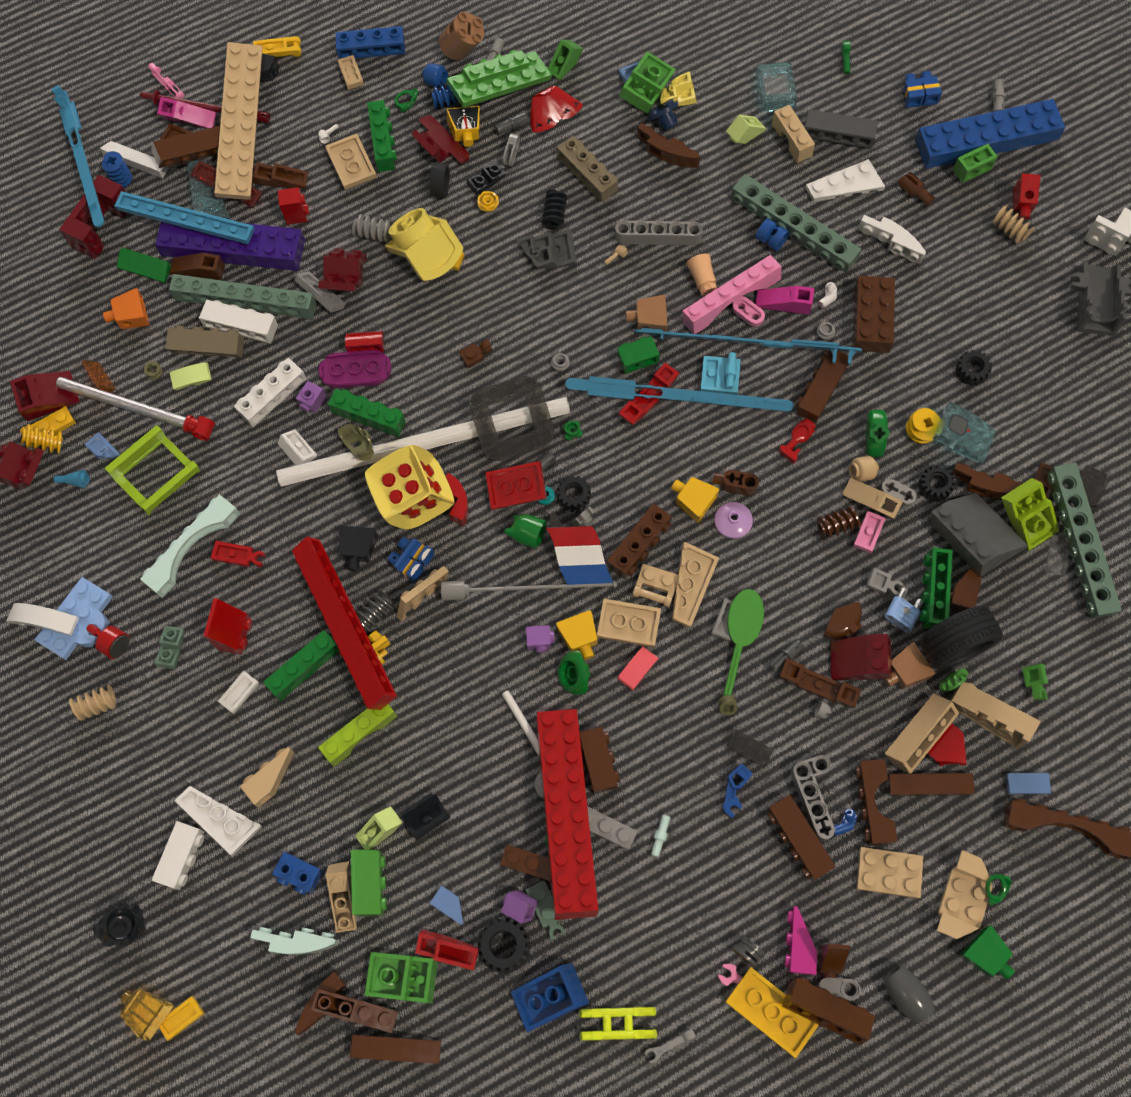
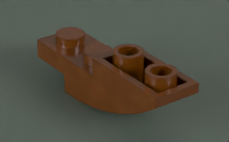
[637,123,700,168]
[951,462,1023,500]
[310,988,398,1033]

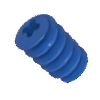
[431,85,457,109]
[102,151,133,188]

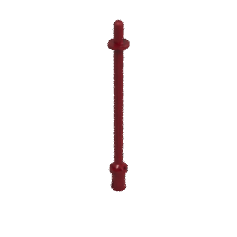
[140,90,271,124]

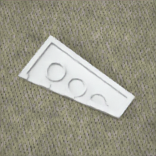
[805,159,885,202]
[174,786,262,857]

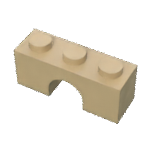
[772,105,815,163]

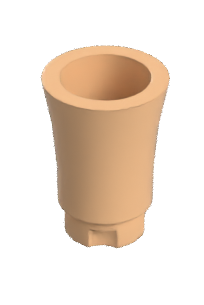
[686,254,717,296]

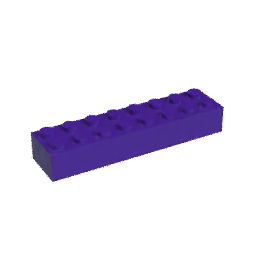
[155,222,305,271]

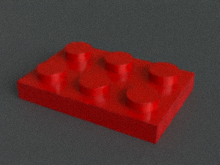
[485,461,547,510]

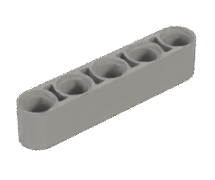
[615,221,703,245]

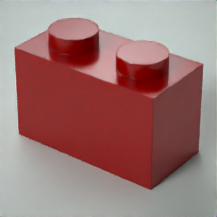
[278,187,310,225]

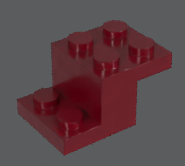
[319,248,367,291]
[0,441,44,490]

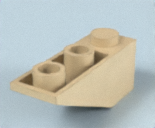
[842,478,903,519]
[240,747,294,807]
[326,862,357,933]

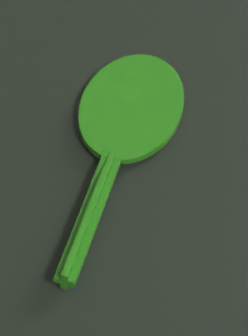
[723,589,764,696]

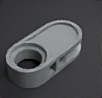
[503,133,520,166]
[817,978,861,1000]

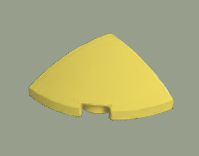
[660,71,697,106]

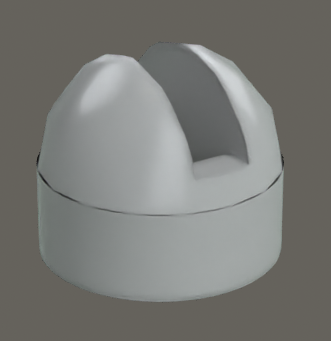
[814,701,831,719]

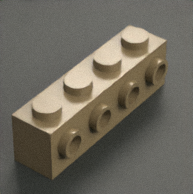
[557,136,618,203]
[166,325,244,358]

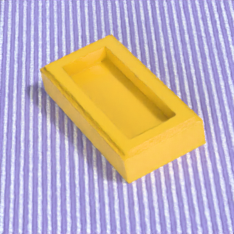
[157,996,205,1041]

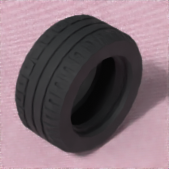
[920,605,1003,670]

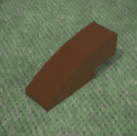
[295,972,348,1035]

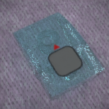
[932,402,996,464]

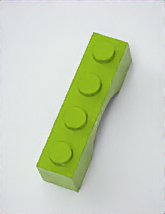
[318,704,398,767]

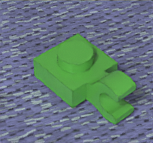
[1022,663,1048,701]

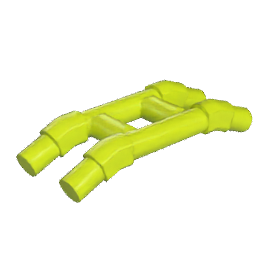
[579,1007,657,1041]

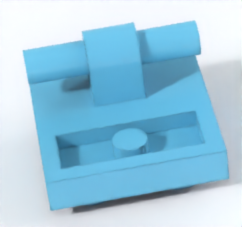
[700,352,741,395]

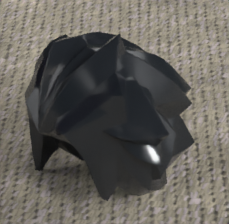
[92,901,146,947]

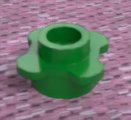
[562,421,583,440]

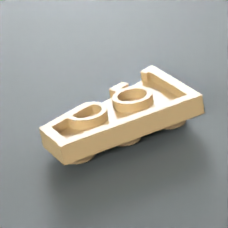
[397,566,449,622]

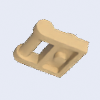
[632,564,678,608]

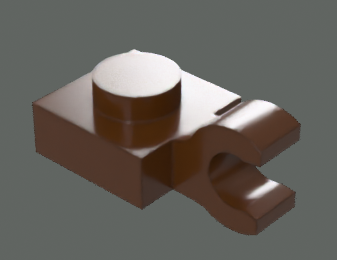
[459,339,493,369]

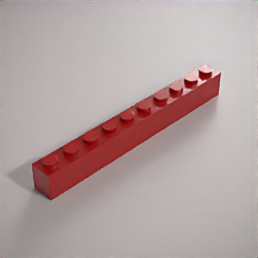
[292,537,397,710]

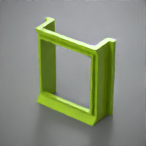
[104,425,200,516]

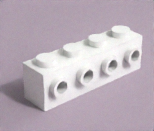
[199,300,278,344]
[234,358,306,427]

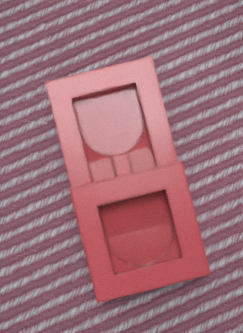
[617,647,658,690]

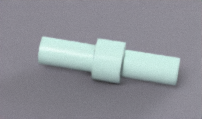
[651,815,670,857]

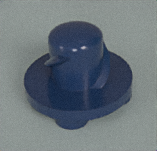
[647,98,679,130]

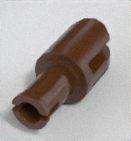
[897,172,935,207]

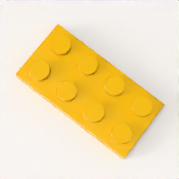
[725,967,819,1058]

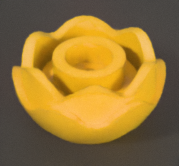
[477,191,499,212]

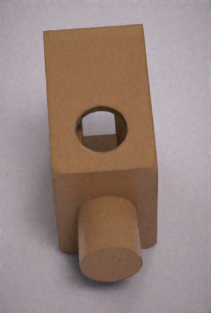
[626,295,667,332]
[883,642,936,689]

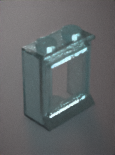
[755,62,798,112]

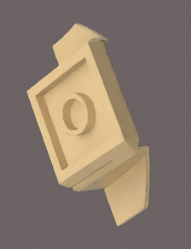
[937,850,992,939]

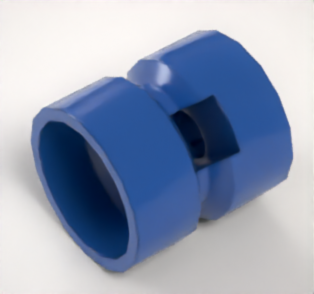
[755,218,789,252]

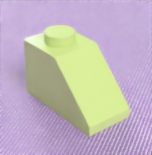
[726,114,766,144]
[355,807,403,850]

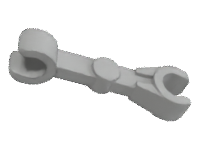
[645,1029,695,1063]

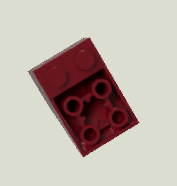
[10,371,80,421]

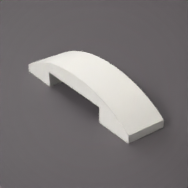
[6,603,79,636]

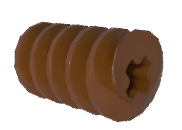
[817,506,861,540]

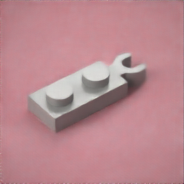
[570,506,595,527]

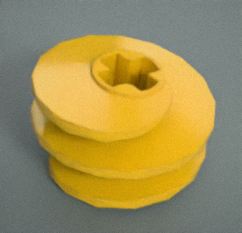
[905,408,942,444]

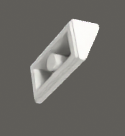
[278,429,317,465]

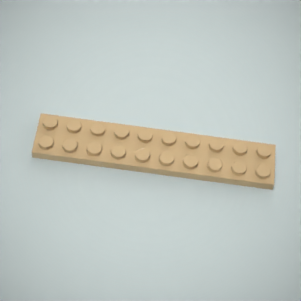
[215,42,263,200]

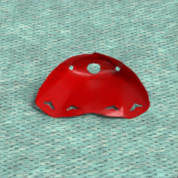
[530,85,583,132]

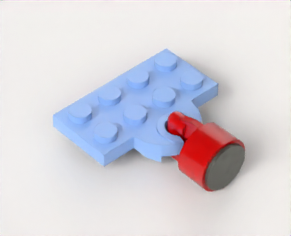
[35,577,130,660]

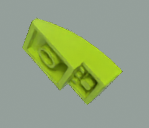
[1002,478,1059,551]

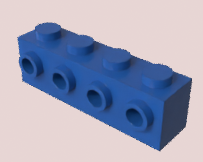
[335,26,406,59]

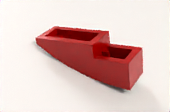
[415,930,479,970]

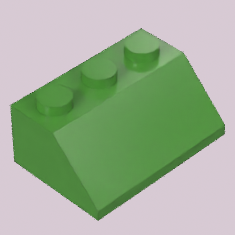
[351,850,387,918]

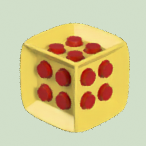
[365,445,454,530]

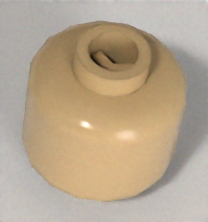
[849,456,879,482]

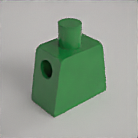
[959,925,1015,980]

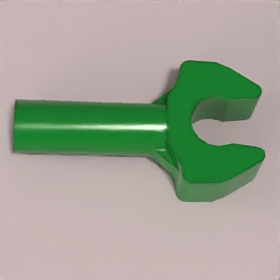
[841,41,851,74]

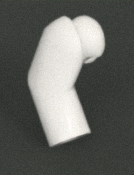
[818,282,837,308]

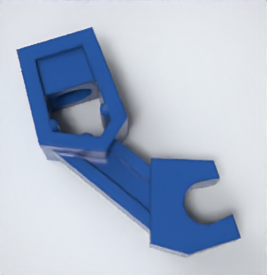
[722,763,753,819]

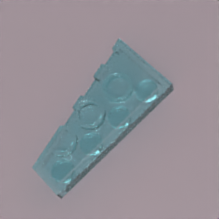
[188,160,231,220]

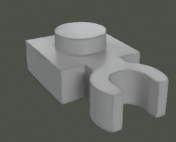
[866,568,903,596]

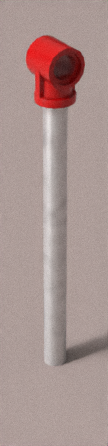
[56,377,216,441]

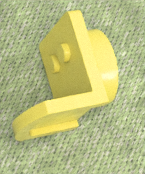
[385,208,463,281]

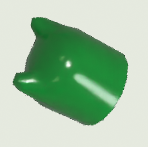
[504,514,547,550]

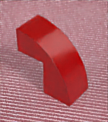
[445,473,469,527]

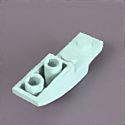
[250,927,339,955]

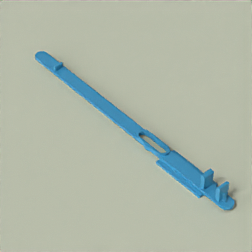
[51,85,104,227]
[635,328,862,366]
[566,376,793,411]

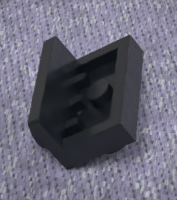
[400,792,451,841]

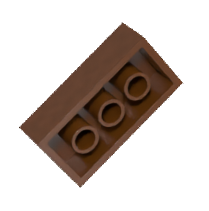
[853,275,895,353]

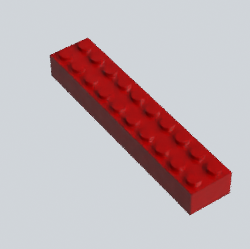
[536,709,598,920]

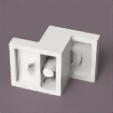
[1084,208,1131,256]

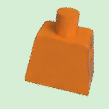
[103,288,150,329]

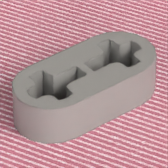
[880,479,917,507]

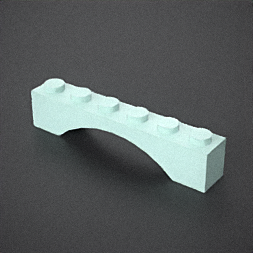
[140,494,240,598]

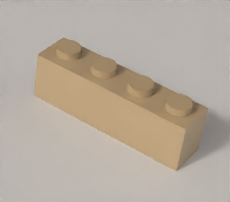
[885,694,959,774]

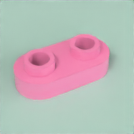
[732,296,765,327]

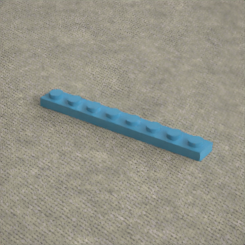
[115,191,255,244]

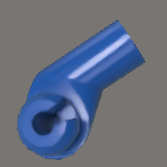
[834,809,857,836]

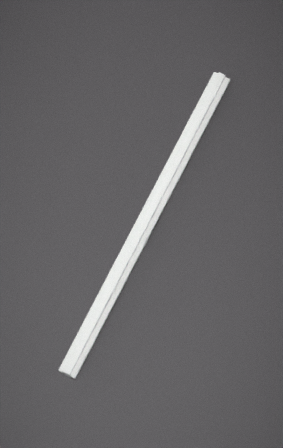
[276,397,570,486]

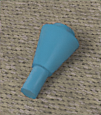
[54,470,90,488]

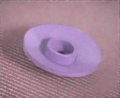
[715,502,753,538]

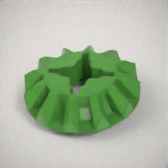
[939,669,969,692]

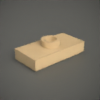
[337,55,364,90]

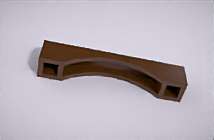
[1003,798,1131,860]

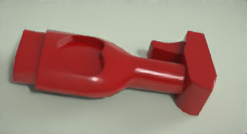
[779,418,816,464]

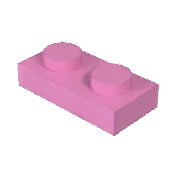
[853,511,886,554]

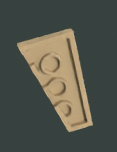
[672,542,719,628]

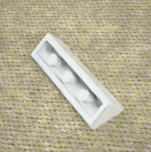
[100,141,169,178]

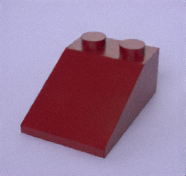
[831,634,892,681]

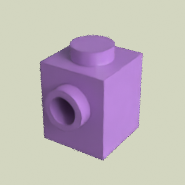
[296,381,326,414]
[526,625,555,653]
[501,890,539,924]

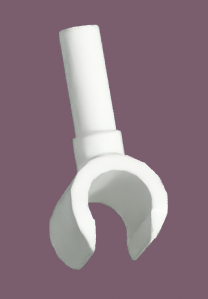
[319,124,338,144]

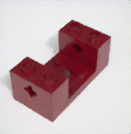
[59,175,127,259]

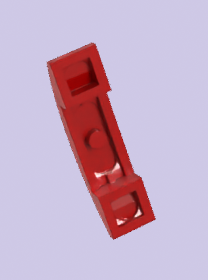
[618,363,679,425]

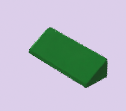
[116,247,171,283]

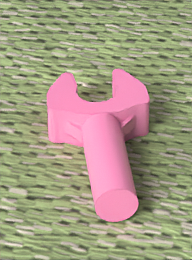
[718,964,742,986]

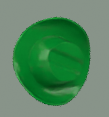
[557,650,590,696]

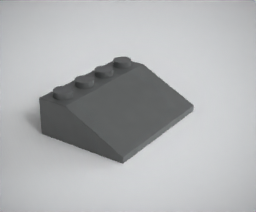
[930,493,1028,577]

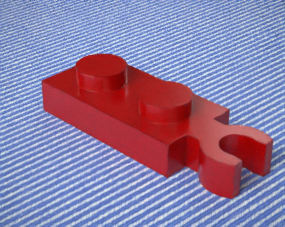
[211,541,266,567]

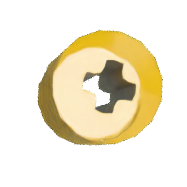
[20,424,63,455]

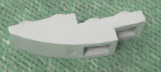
[858,215,926,264]

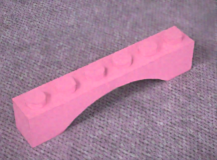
[683,255,782,334]

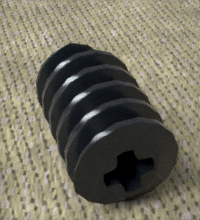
[541,189,568,230]

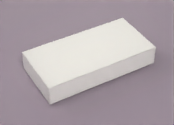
[218,671,260,714]

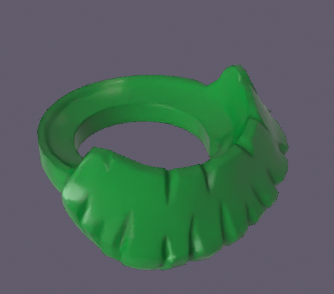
[395,88,418,113]
[985,874,1012,906]

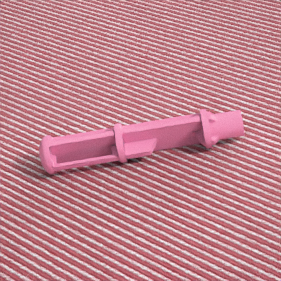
[148,63,185,99]

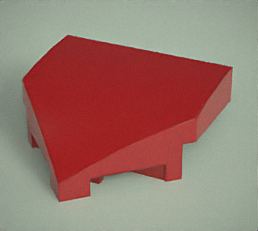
[926,723,967,766]

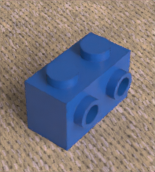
[272,852,324,895]

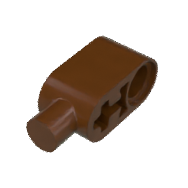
[712,470,759,496]

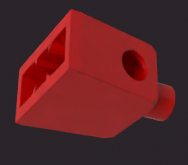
[1013,173,1041,220]

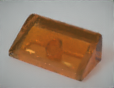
[82,360,116,393]

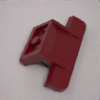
[411,115,469,164]

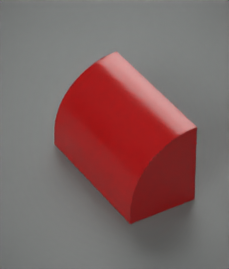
[345,331,384,352]

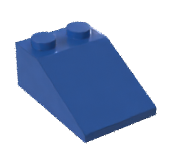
[511,963,589,1032]

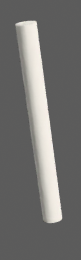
[502,691,539,756]

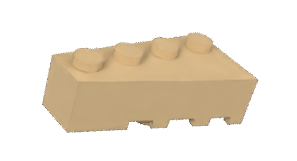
[950,682,1041,749]

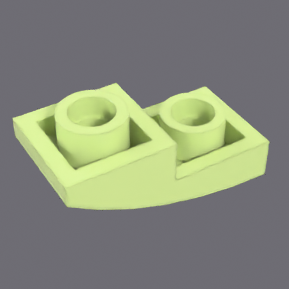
[170,362,212,391]

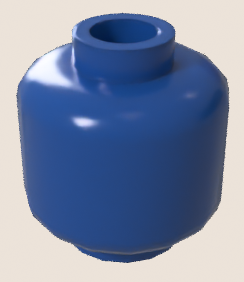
[422,63,448,88]

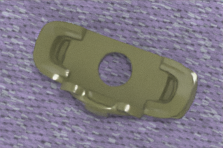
[338,424,374,461]

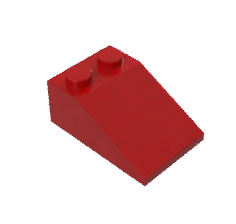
[203,598,252,655]

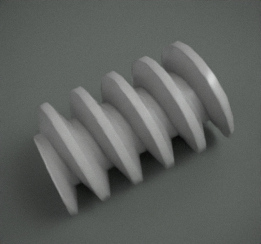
[352,214,391,243]

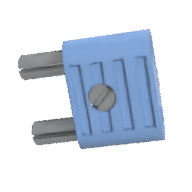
[885,588,923,633]

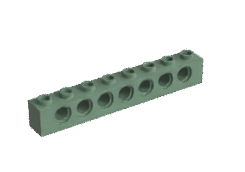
[731,174,862,273]
[169,274,317,319]
[1047,463,1122,619]

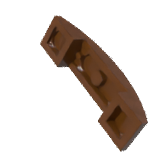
[779,658,862,708]

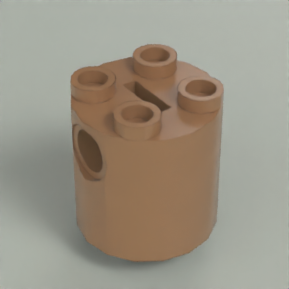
[439,12,484,61]

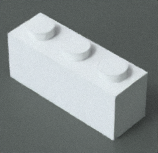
[151,821,205,890]

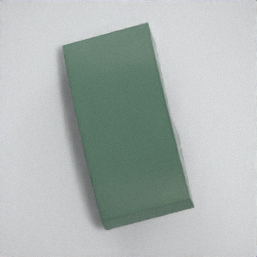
[155,626,185,670]

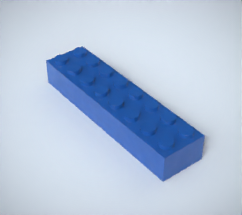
[915,99,1065,169]

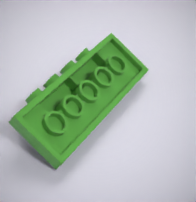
[446,50,552,108]

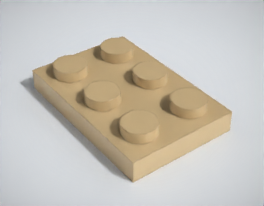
[325,134,377,190]
[597,599,661,648]
[856,847,923,899]

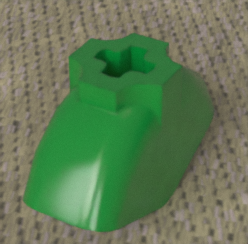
[865,410,889,457]

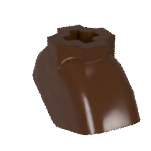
[823,602,862,639]

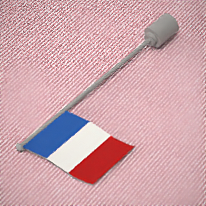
[441,526,617,601]

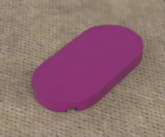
[318,350,392,388]

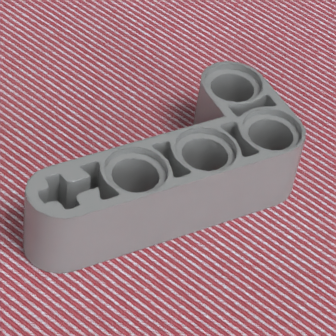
[791,755,835,842]

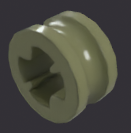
[144,361,163,380]
[718,695,737,715]

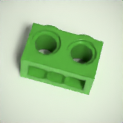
[953,144,998,183]

